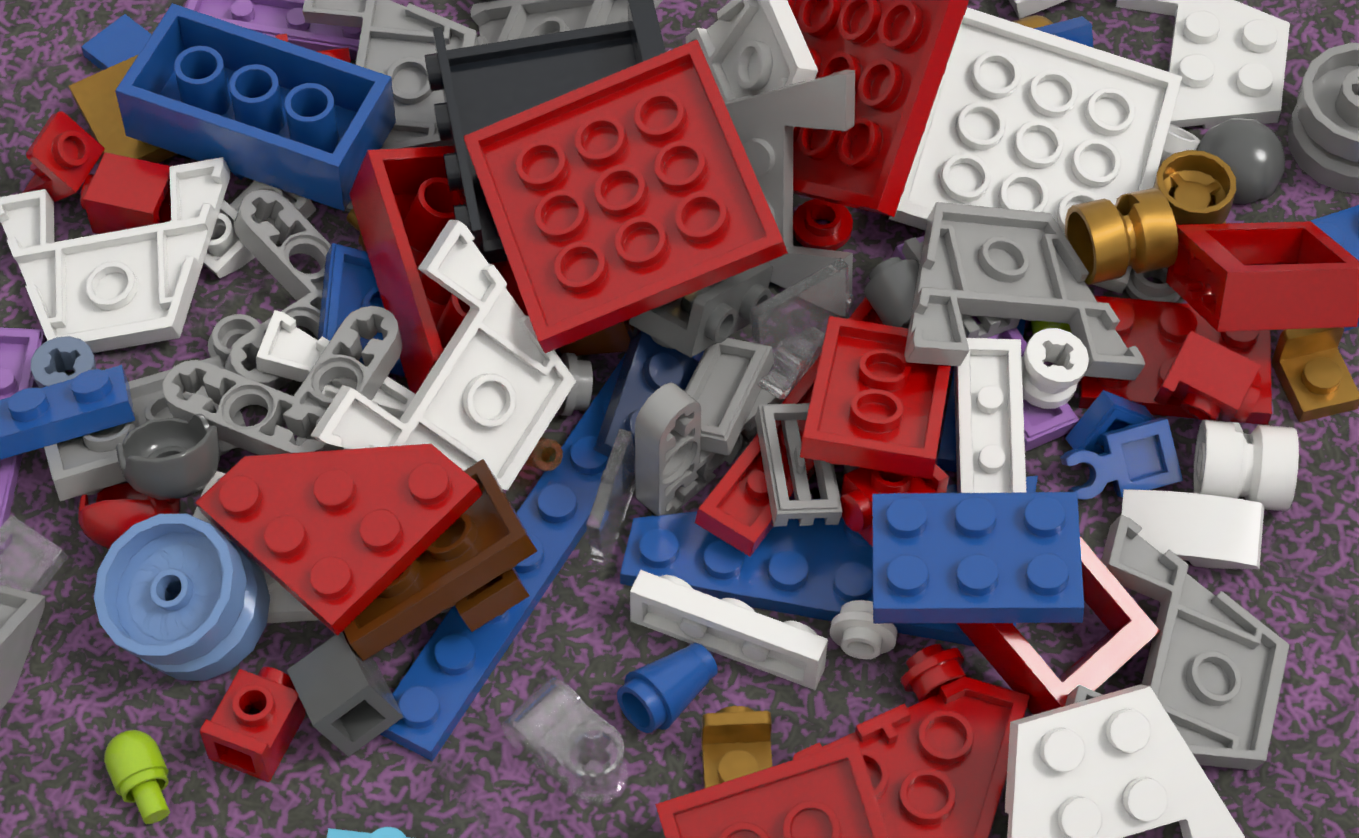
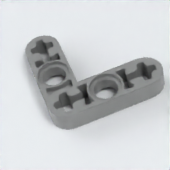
[224,190,331,390]
[162,306,403,455]
[635,381,786,516]

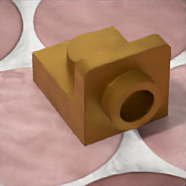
[1271,327,1359,423]
[701,706,773,788]

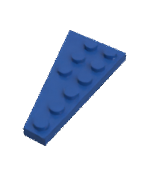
[620,475,1038,647]

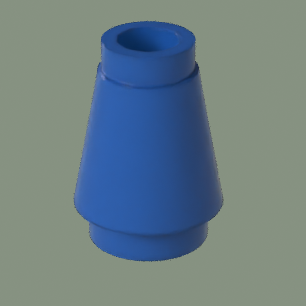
[617,643,718,733]

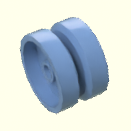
[94,513,270,681]

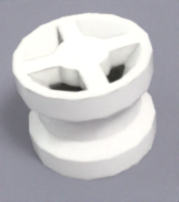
[1022,328,1089,409]

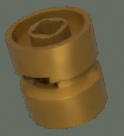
[1153,150,1236,225]
[1065,188,1178,285]

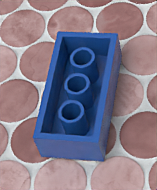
[115,3,396,211]

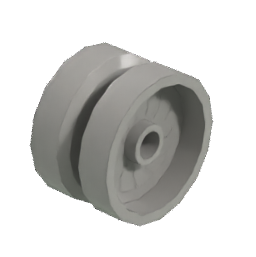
[1287,43,1359,193]

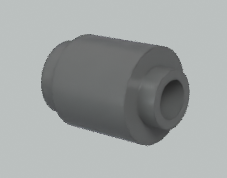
[864,257,920,329]

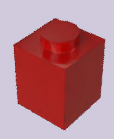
[80,152,171,234]

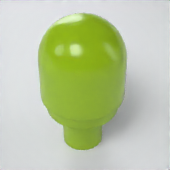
[104,730,170,824]

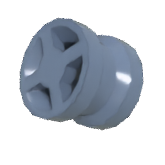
[31,336,97,388]

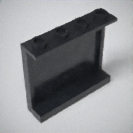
[424,0,666,264]

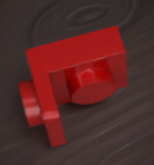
[23,111,105,202]

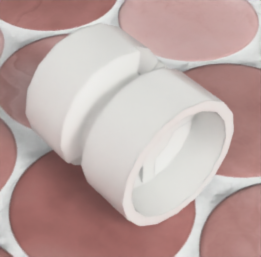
[1194,420,1299,511]

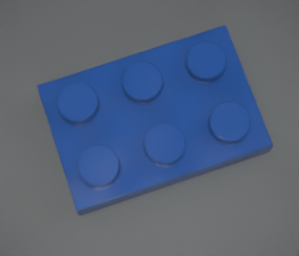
[872,492,1084,624]

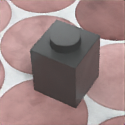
[287,631,403,757]

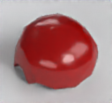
[78,483,181,549]

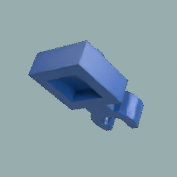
[1060,417,1183,499]

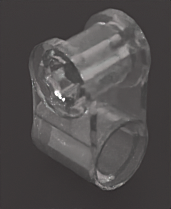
[501,677,629,805]

